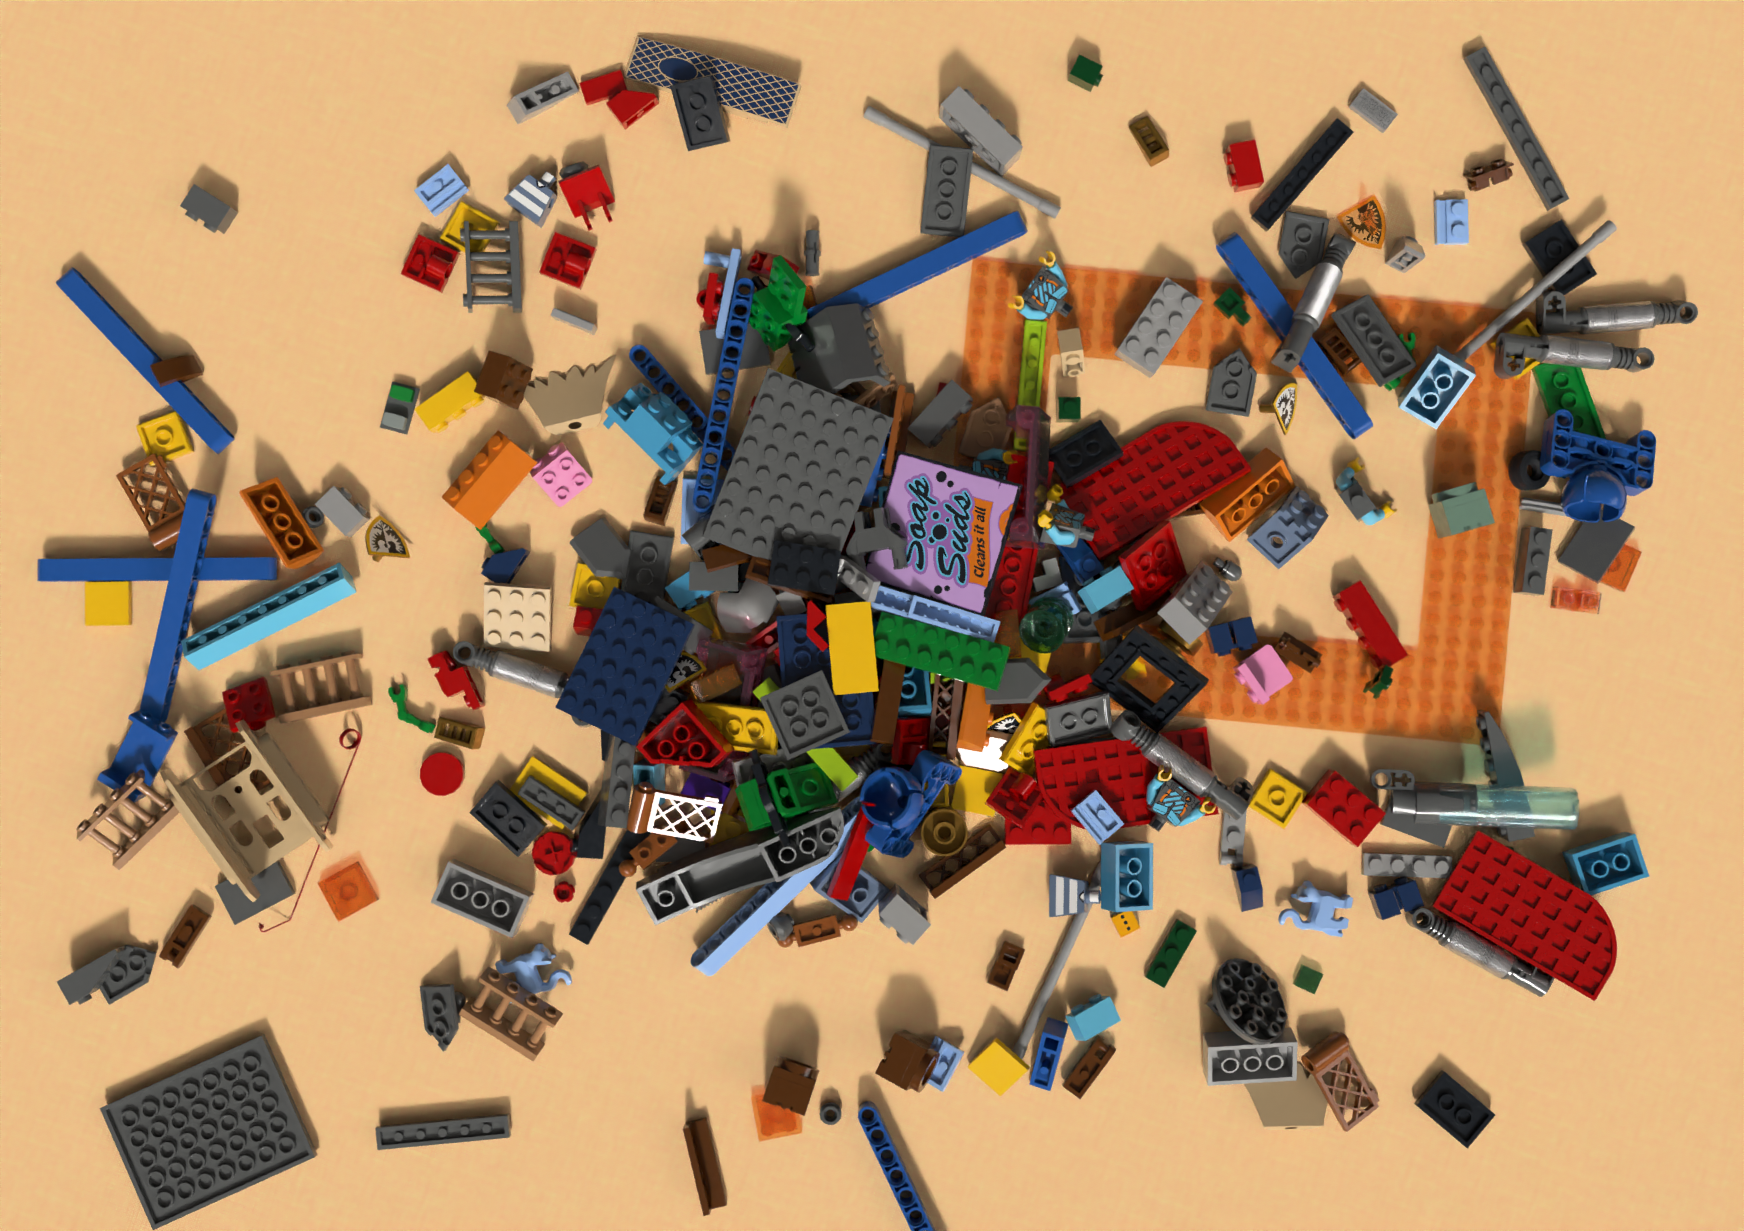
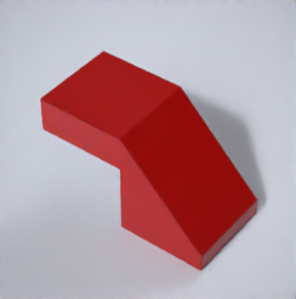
[807,600,829,652]

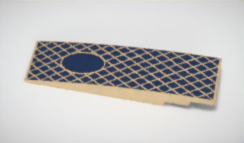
[624,36,802,128]

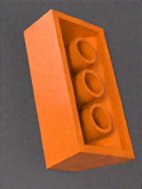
[442,430,537,530]
[1200,447,1295,542]
[239,477,324,569]
[957,683,994,753]

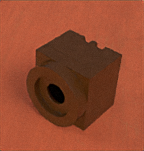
[875,1030,940,1093]
[762,1056,820,1116]

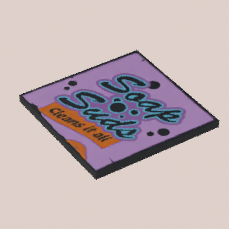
[865,450,1023,616]

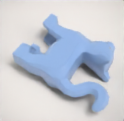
[1278,880,1353,937]
[495,943,572,1003]

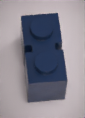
[1205,617,1258,657]
[1368,876,1424,920]

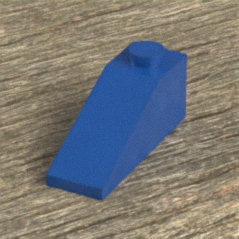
[1056,538,1104,584]
[1029,1017,1069,1091]

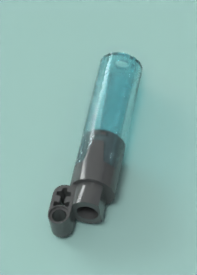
[1370,769,1580,830]

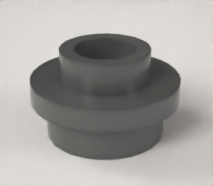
[301,506,324,528]
[819,1102,842,1125]

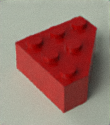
[636,699,735,768]

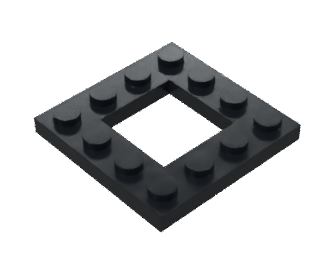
[1090,625,1209,733]

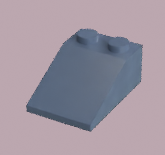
[810,852,890,923]

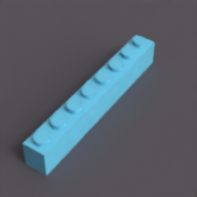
[181,562,357,670]

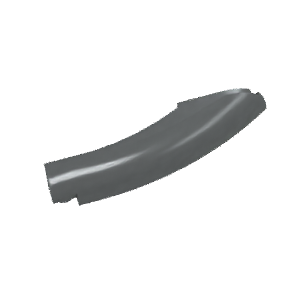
[636,807,844,926]

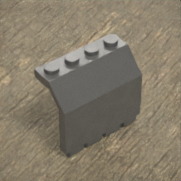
[788,303,891,394]

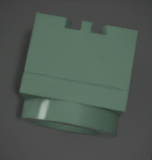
[1428,482,1495,538]

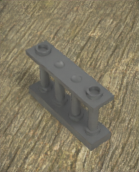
[460,221,522,313]

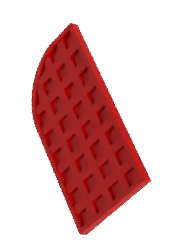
[1059,421,1251,561]
[1033,727,1219,830]
[1431,830,1617,1001]

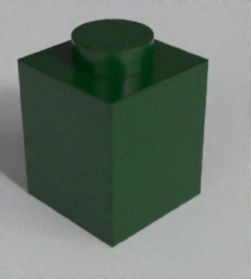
[1067,54,1104,92]
[1056,397,1081,423]

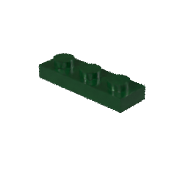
[1144,919,1197,988]

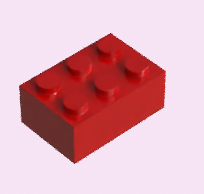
[1302,769,1386,847]

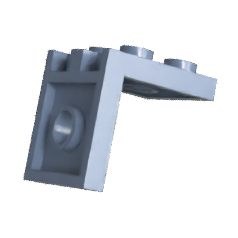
[1247,486,1329,569]

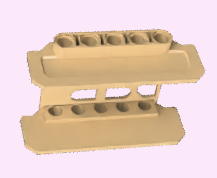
[160,720,333,902]

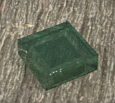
[1293,964,1324,994]

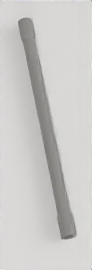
[863,106,1061,219]
[1453,220,1617,361]
[1012,861,1101,1059]

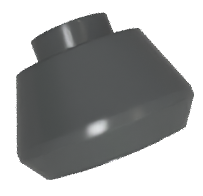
[560,161,588,179]
[767,912,794,941]

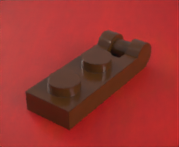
[159,904,212,969]
[1062,1035,1116,1099]

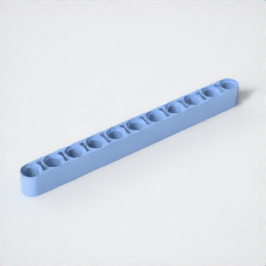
[690,796,862,976]

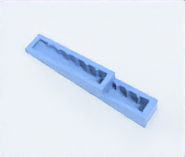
[865,586,1001,642]

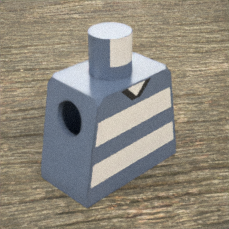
[504,171,557,228]
[1049,875,1101,917]

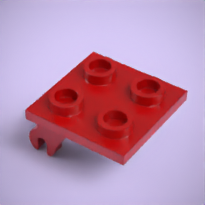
[558,164,615,231]

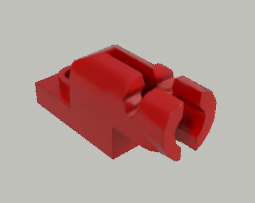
[427,650,485,710]

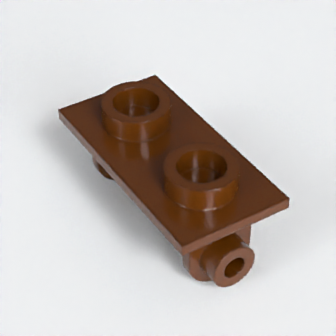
[1463,159,1514,192]
[1274,631,1322,673]

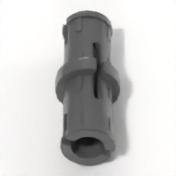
[804,230,821,276]

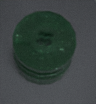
[1019,597,1074,653]

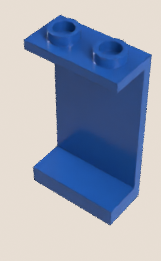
[97,709,179,803]

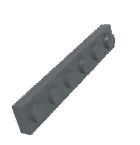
[375,1113,511,1150]

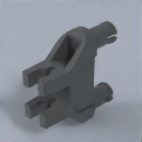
[846,507,908,570]

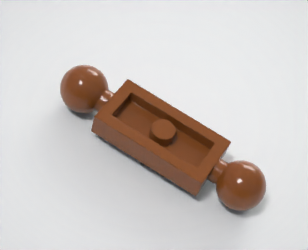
[619,817,689,877]
[776,914,858,948]

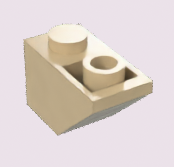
[1057,328,1085,377]

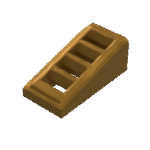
[1129,116,1169,167]
[434,717,485,749]

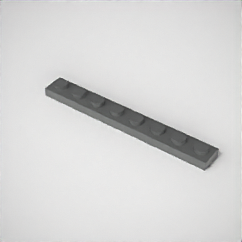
[1463,47,1570,211]

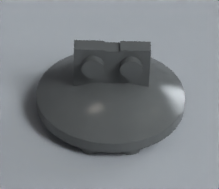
[1206,958,1288,1045]

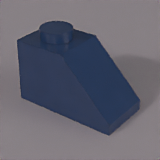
[481,548,530,584]
[1231,864,1263,912]

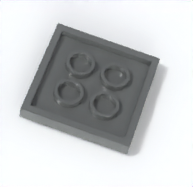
[760,670,850,760]

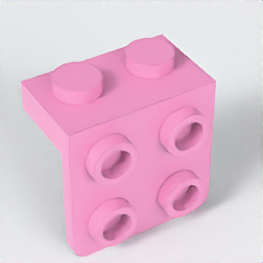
[530,442,592,507]
[1233,645,1293,705]

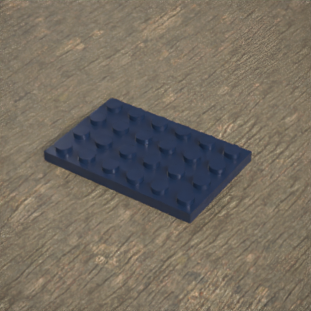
[555,587,695,746]
[776,612,877,749]

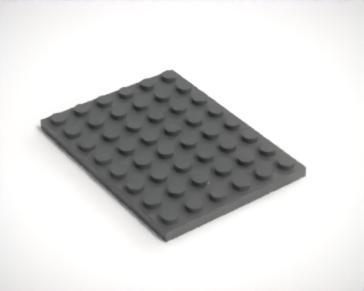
[703,368,894,561]
[100,1034,318,1230]

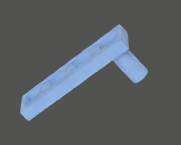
[703,248,742,339]

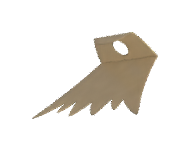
[524,355,616,436]
[1244,1061,1342,1130]

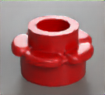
[553,881,575,903]

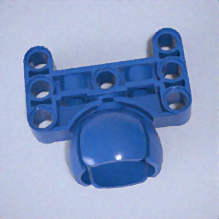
[1540,409,1656,523]
[860,750,962,858]

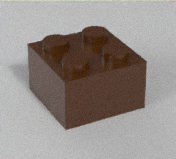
[474,350,533,410]

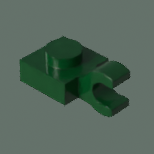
[1213,287,1252,327]
[1363,665,1393,699]

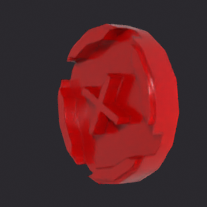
[420,752,465,796]
[532,831,576,875]

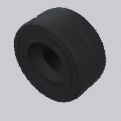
[1508,450,1550,491]

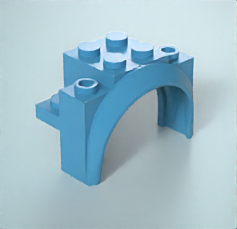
[603,383,703,485]

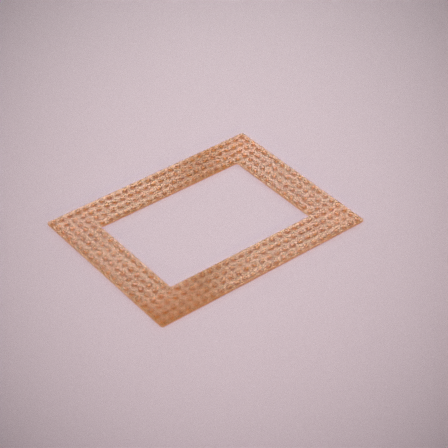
[932,260,1536,745]

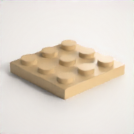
[484,582,552,652]

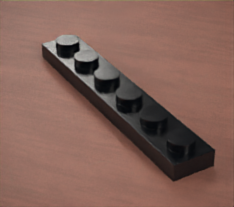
[1251,118,1354,232]
[569,829,651,945]

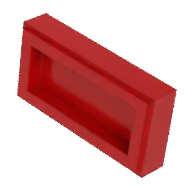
[579,69,627,106]

